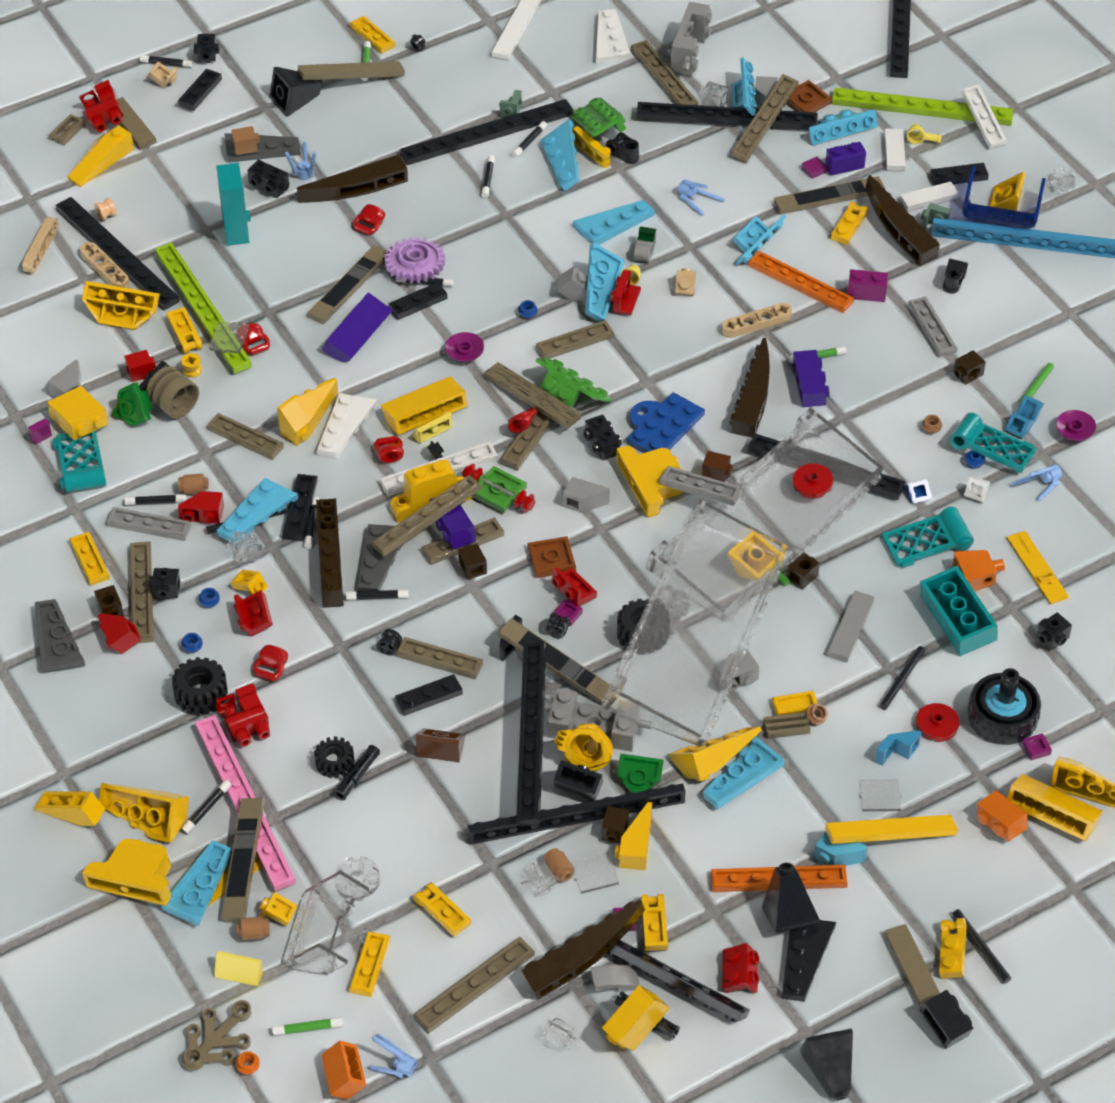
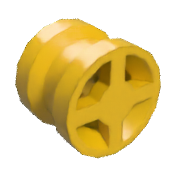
[181,353,202,378]

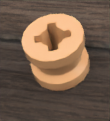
[94,198,116,221]

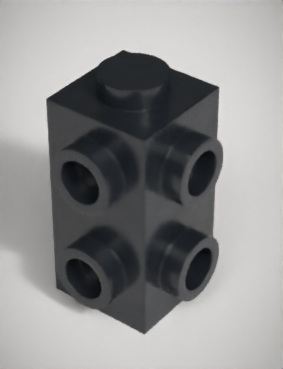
[247,159,290,197]
[583,414,622,460]

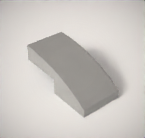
[590,965,640,993]

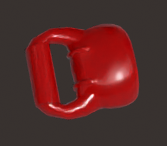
[353,204,386,235]
[237,323,270,356]
[507,407,537,433]
[373,436,404,463]
[253,645,288,682]

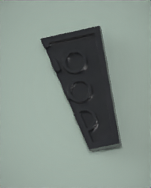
[782,920,836,1002]

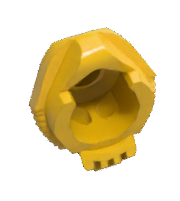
[554,723,613,771]

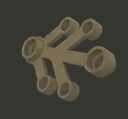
[182,1000,252,1071]

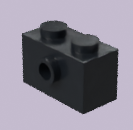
[553,760,603,801]
[919,990,973,1049]

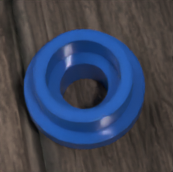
[518,300,537,318]
[965,450,985,469]
[199,588,220,607]
[181,633,203,653]

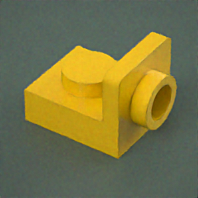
[230,569,268,595]
[258,892,298,927]

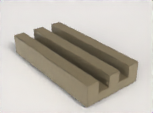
[49,114,86,146]
[763,712,810,739]

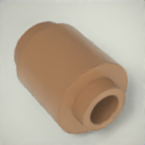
[178,473,209,495]
[544,848,575,882]
[237,916,270,941]

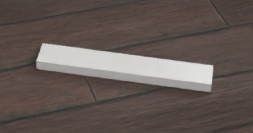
[492,0,542,60]
[379,441,498,497]

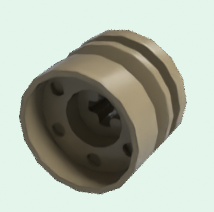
[146,366,200,419]

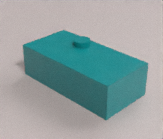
[216,162,251,246]
[920,566,998,656]

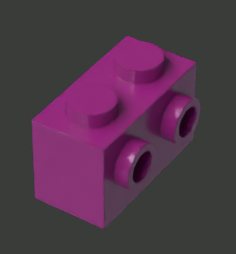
[847,269,888,302]

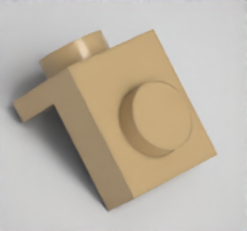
[147,62,178,89]
[675,268,696,296]

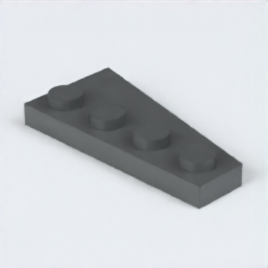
[224,133,301,163]
[357,524,403,591]
[35,599,86,672]

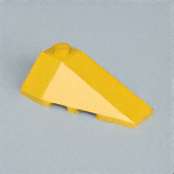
[68,125,134,187]
[668,726,762,782]
[1050,756,1115,808]
[99,783,189,843]

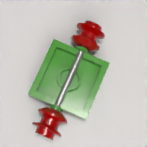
[462,464,535,513]

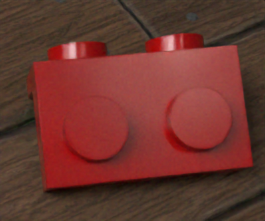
[611,269,641,315]
[551,567,597,607]
[234,590,273,637]
[722,943,760,993]

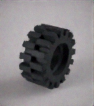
[314,736,355,778]

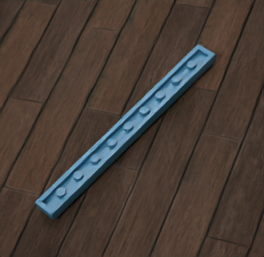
[931,218,1115,258]

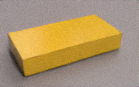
[772,691,818,715]

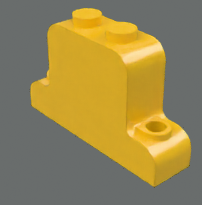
[616,446,683,518]
[390,459,473,523]
[82,838,171,906]

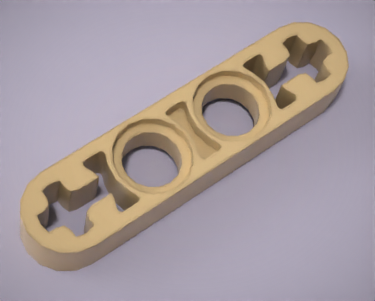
[23,217,58,273]
[80,242,129,288]
[722,303,792,338]

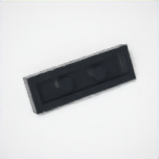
[178,69,222,111]
[930,162,989,186]
[388,282,448,320]
[395,674,463,716]

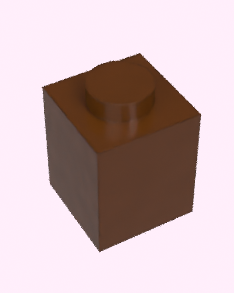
[702,451,733,482]

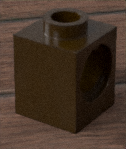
[953,350,986,385]
[458,543,487,580]
[787,552,820,590]
[94,585,124,616]
[601,806,629,844]

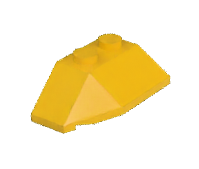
[82,281,160,330]

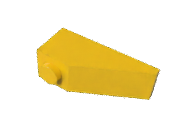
[34,791,106,826]
[615,802,652,870]

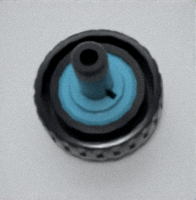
[967,668,1041,745]

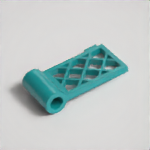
[949,413,1037,474]
[52,431,107,493]
[882,506,974,568]

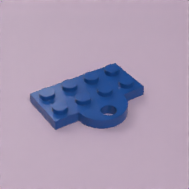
[626,392,705,453]

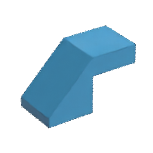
[1005,395,1044,438]
[875,730,922,766]

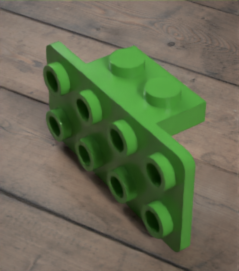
[571,97,626,137]
[535,357,612,407]

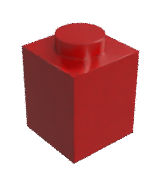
[124,350,156,382]

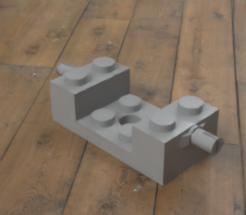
[671,1,712,77]
[544,688,653,752]

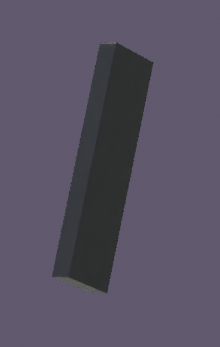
[282,474,318,541]

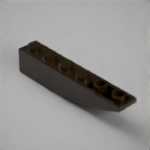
[296,154,408,203]
[865,175,940,266]
[729,338,770,438]
[316,498,344,608]
[521,899,645,1000]

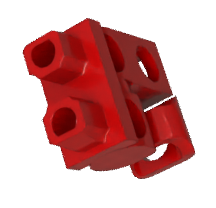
[78,80,124,133]
[215,683,270,747]

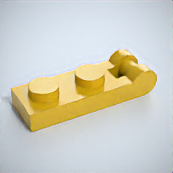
[572,126,611,168]
[831,201,869,245]
[166,307,203,354]
[413,882,471,937]
[641,894,668,951]
[939,918,967,979]

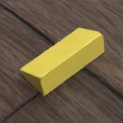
[412,412,452,444]
[215,951,263,986]

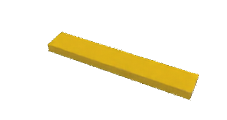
[825,814,958,844]

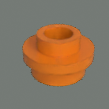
[236,1051,260,1075]

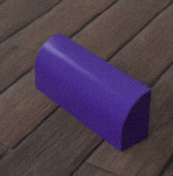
[322,292,393,362]

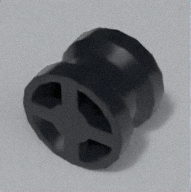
[546,613,570,638]
[376,629,402,655]

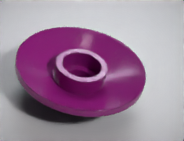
[445,332,484,362]
[1056,410,1096,441]

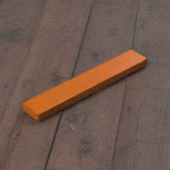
[748,251,854,313]
[711,865,848,892]

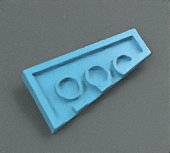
[541,119,580,191]
[573,200,655,245]
[585,242,625,322]
[217,478,298,544]
[703,736,785,809]
[161,840,232,926]

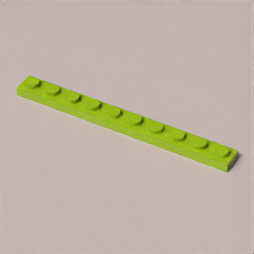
[832,87,1013,126]
[155,242,252,374]

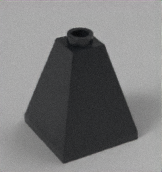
[269,67,323,117]
[762,862,820,933]
[800,1028,853,1101]

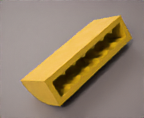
[381,376,467,435]
[1007,774,1103,841]

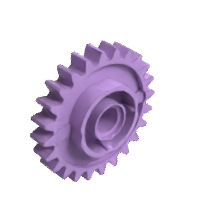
[385,237,445,284]

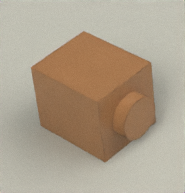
[231,126,260,155]

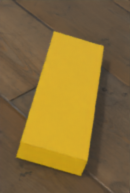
[350,15,395,54]
[70,532,110,586]
[349,931,390,997]

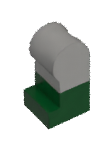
[634,226,656,262]

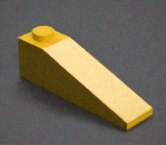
[277,377,338,446]

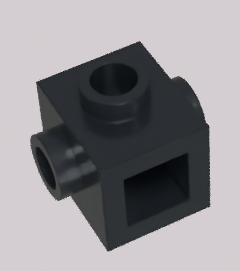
[194,34,220,62]
[148,568,181,598]
[1037,612,1072,650]

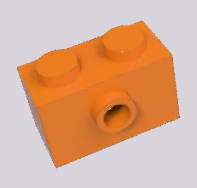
[977,790,1028,842]
[321,1040,367,1100]

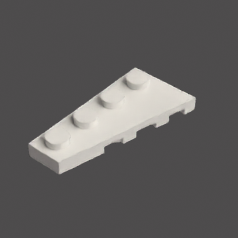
[596,9,631,64]
[317,393,378,459]

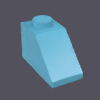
[814,831,868,866]

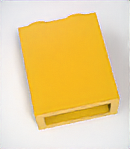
[47,386,108,441]
[602,985,670,1051]

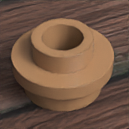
[922,415,942,433]
[806,704,828,725]

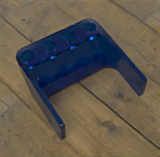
[962,166,1046,229]

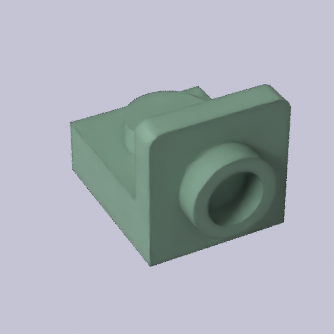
[499,90,522,117]
[921,203,951,228]

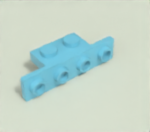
[731,57,757,116]
[809,109,878,145]
[732,214,787,266]

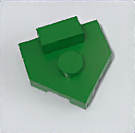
[112,382,153,427]
[617,753,664,793]

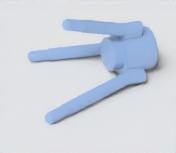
[285,141,316,180]
[678,179,725,215]
[1010,464,1062,501]
[368,1033,418,1079]

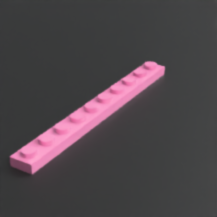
[195,715,296,891]

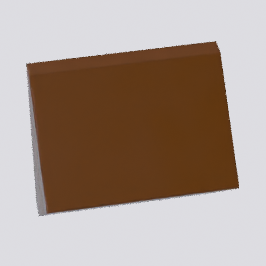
[416,728,466,763]

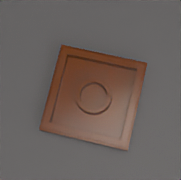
[787,80,832,112]
[527,536,576,578]

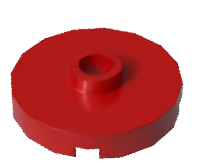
[793,463,833,499]
[916,703,959,742]

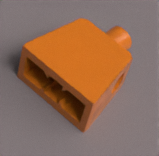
[952,550,1005,591]

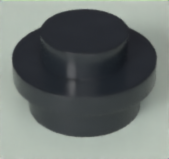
[410,34,426,51]
[427,441,444,460]

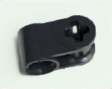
[606,132,639,164]
[943,258,968,294]

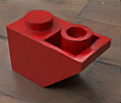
[178,491,224,524]
[97,613,141,654]

